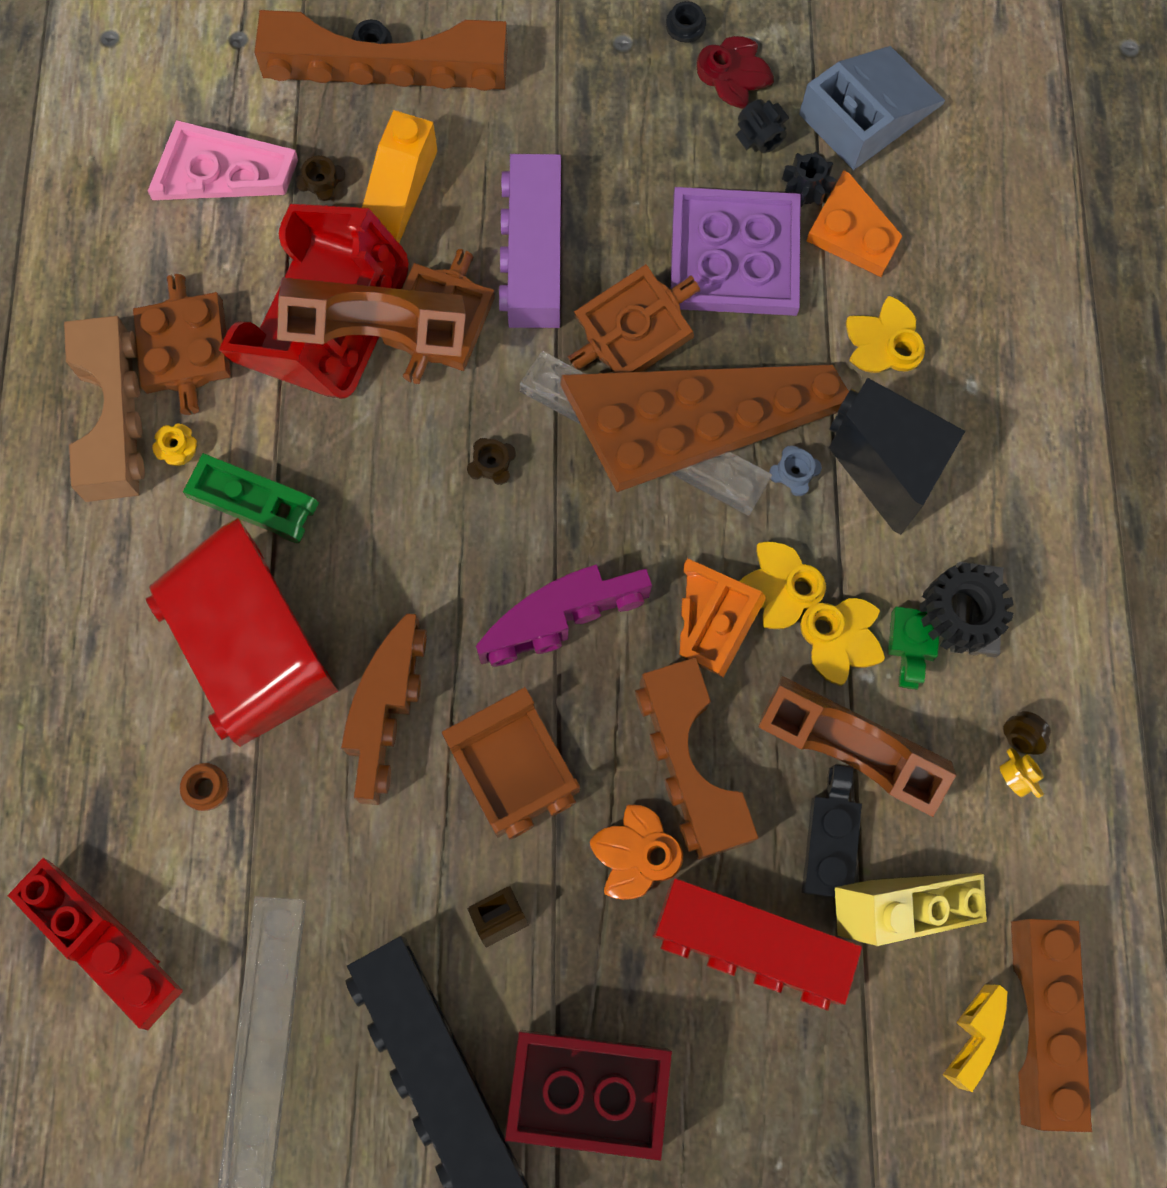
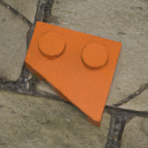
[806,170,902,277]
[679,558,766,678]

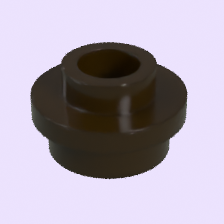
[1003,711,1051,755]

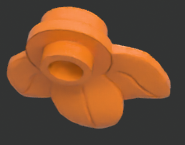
[590,805,683,900]

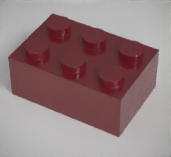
[505,1030,672,1161]

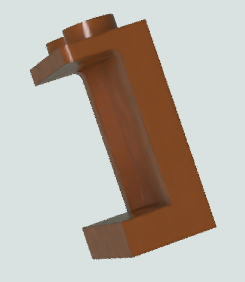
[441,687,580,840]

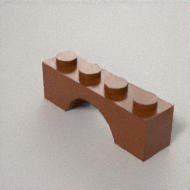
[277,277,466,357]
[635,657,759,860]
[758,676,956,817]
[1011,919,1092,1132]

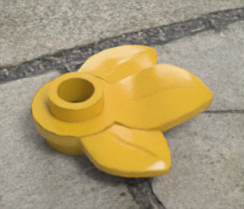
[846,296,925,373]
[739,542,826,629]
[800,598,885,686]

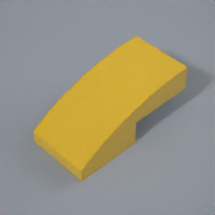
[943,984,1008,1092]

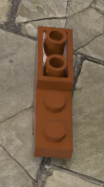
[341,614,427,805]

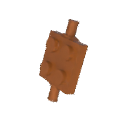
[382,249,495,384]
[567,264,701,373]
[133,274,231,415]

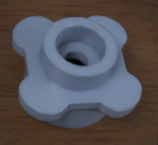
[769,445,822,496]

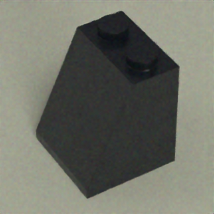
[829,378,965,535]

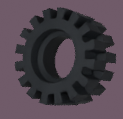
[919,563,1014,653]

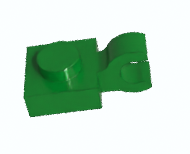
[888,606,939,690]

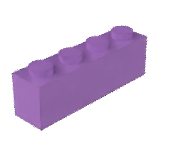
[499,154,561,328]

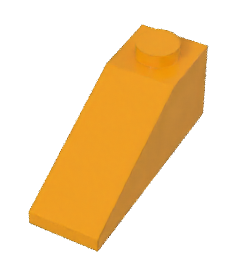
[362,110,438,243]

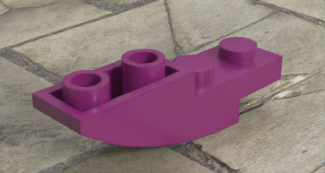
[476,564,652,667]

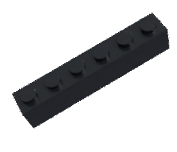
[345,936,530,1188]

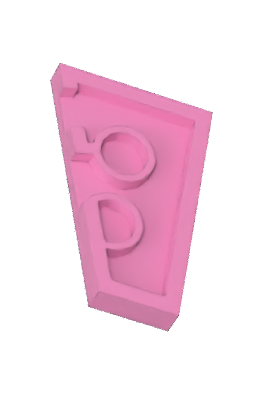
[148,120,298,200]

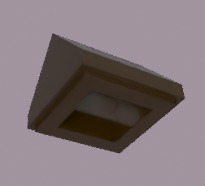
[467,886,529,948]

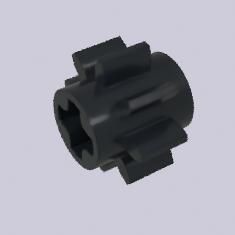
[735,99,789,153]
[782,151,836,207]

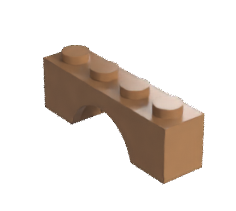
[64,316,145,502]

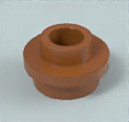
[180,763,229,811]

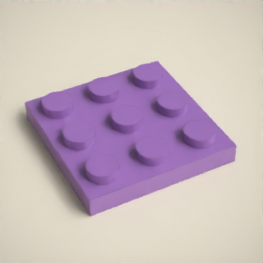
[670,187,801,316]

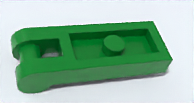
[183,453,319,543]

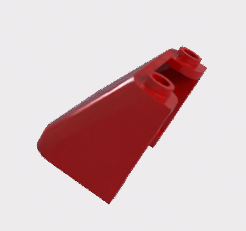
[219,204,409,399]
[146,518,338,747]

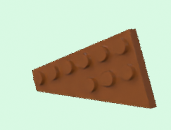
[560,365,849,492]

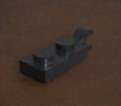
[802,765,862,898]

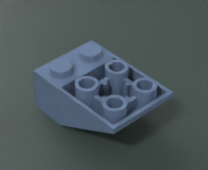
[799,46,945,171]

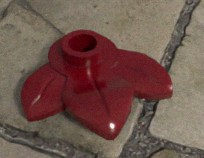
[697,36,774,109]

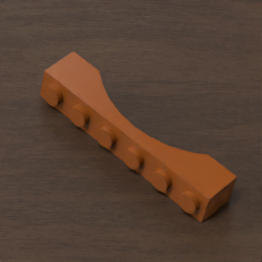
[254,10,508,91]

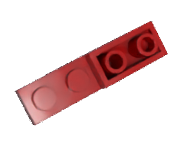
[7,858,183,1031]

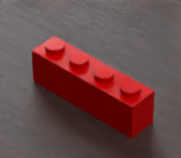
[653,878,862,1011]

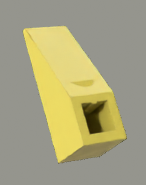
[835,873,987,946]

